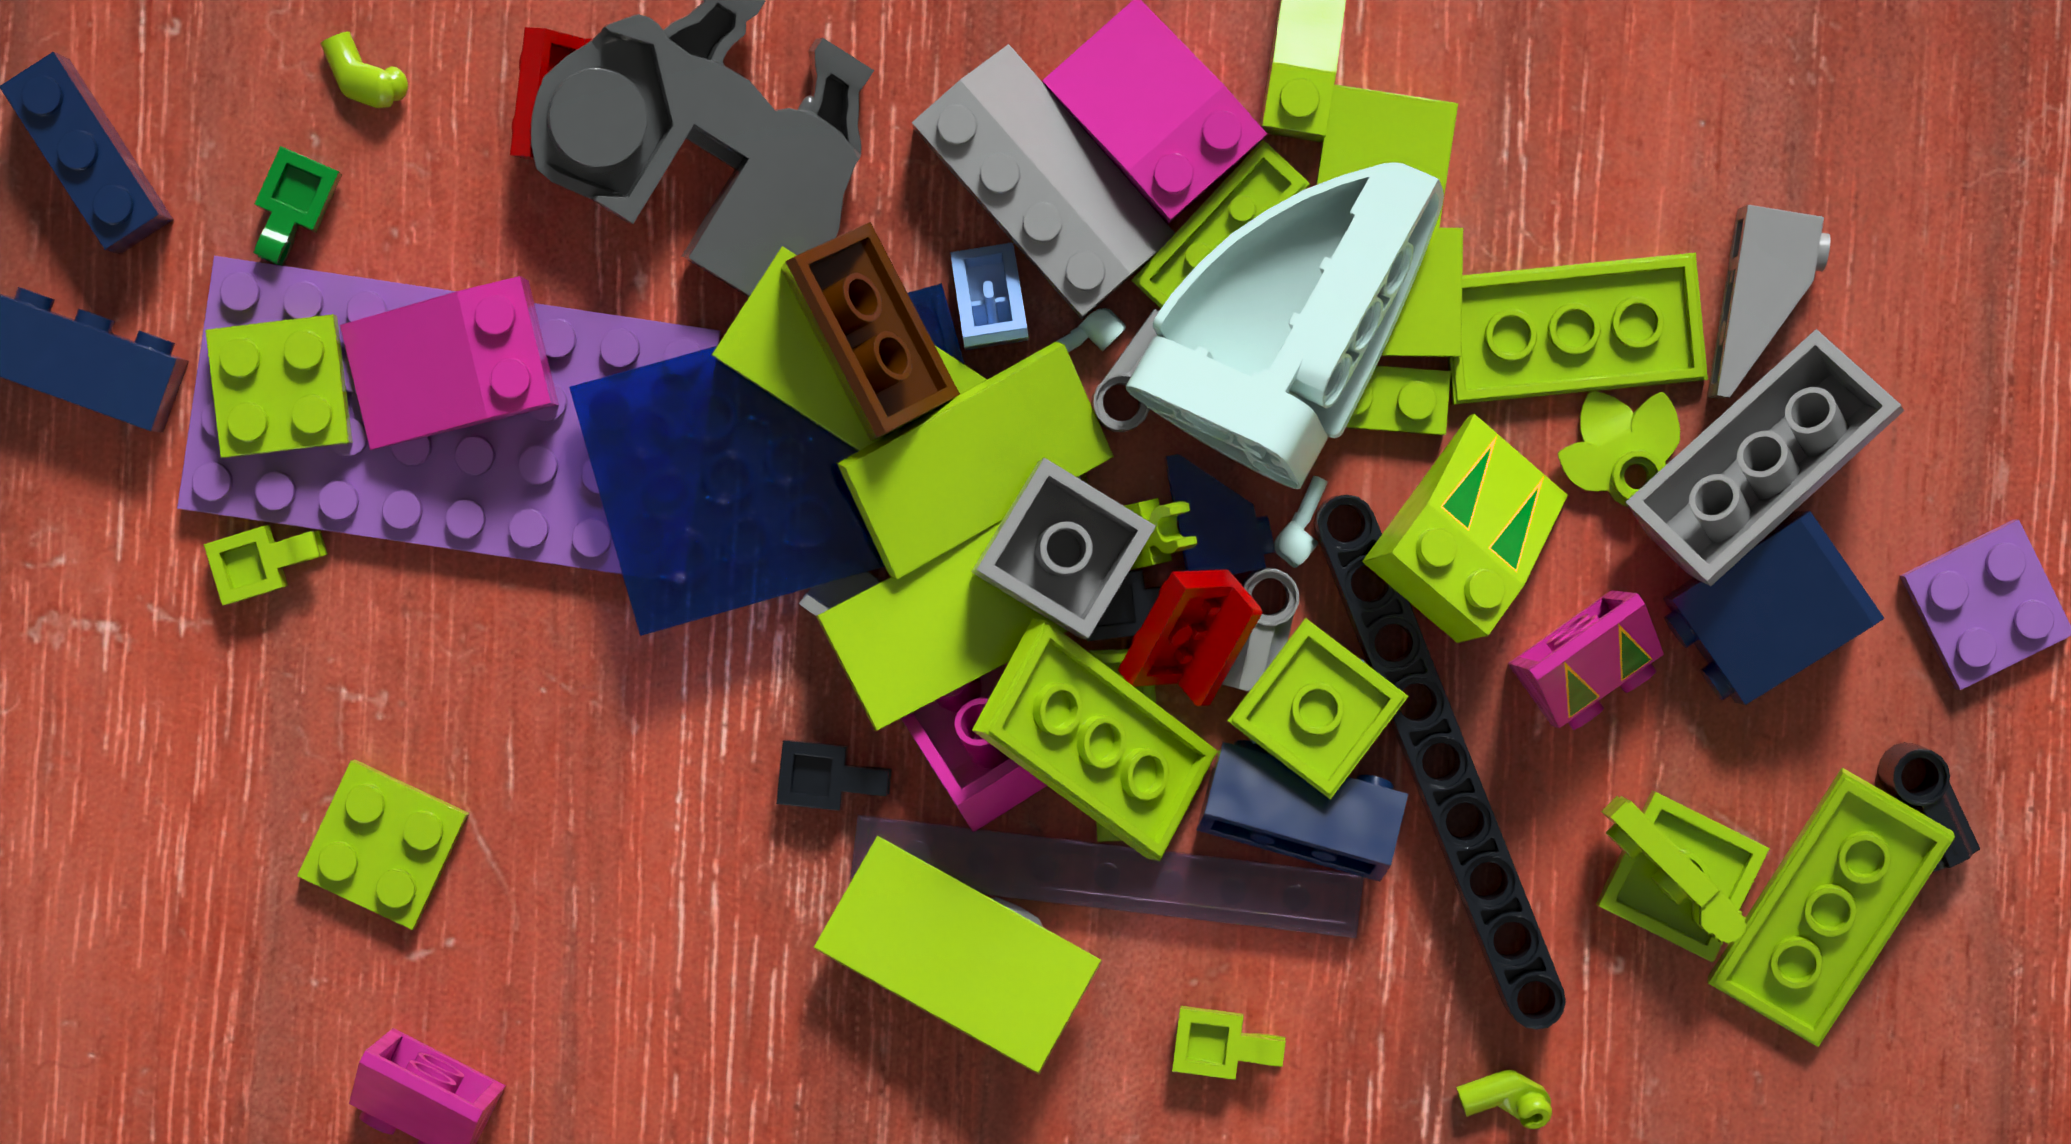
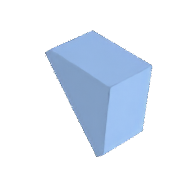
[950,243,1028,350]

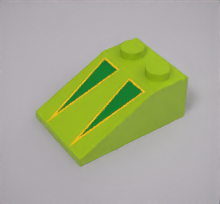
[1362,414,1568,643]

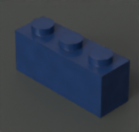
[0,51,174,254]
[0,287,189,432]
[1196,740,1408,882]

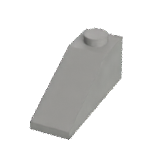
[1707,205,1831,399]

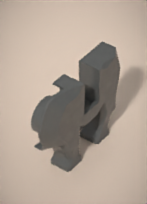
[531,0,874,298]

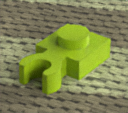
[1124,498,1198,570]

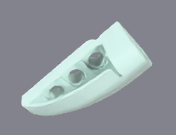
[1126,163,1444,489]

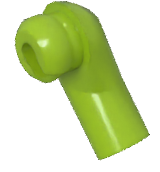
[320,32,408,109]
[1456,1070,1552,1129]

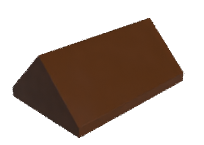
[781,222,960,441]

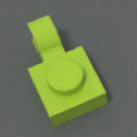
[203,525,328,606]
[1172,1006,1286,1080]

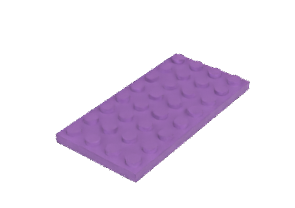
[177,256,722,583]

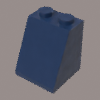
[1663,511,1884,705]

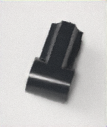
[1878,742,1980,873]

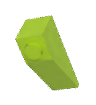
[1259,0,1346,142]

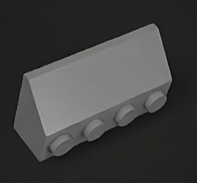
[912,44,1175,320]
[1626,329,1904,586]

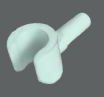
[1056,308,1126,352]
[1274,476,1328,568]

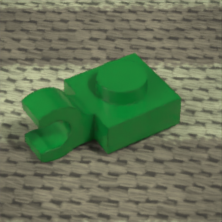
[253,146,342,266]

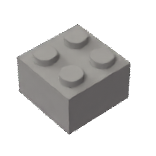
[971,458,1156,639]

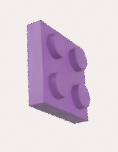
[1900,520,2071,690]

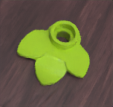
[1558,391,1680,507]

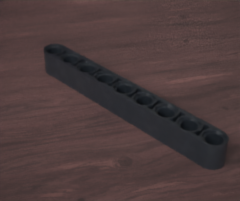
[1314,495,1566,1030]

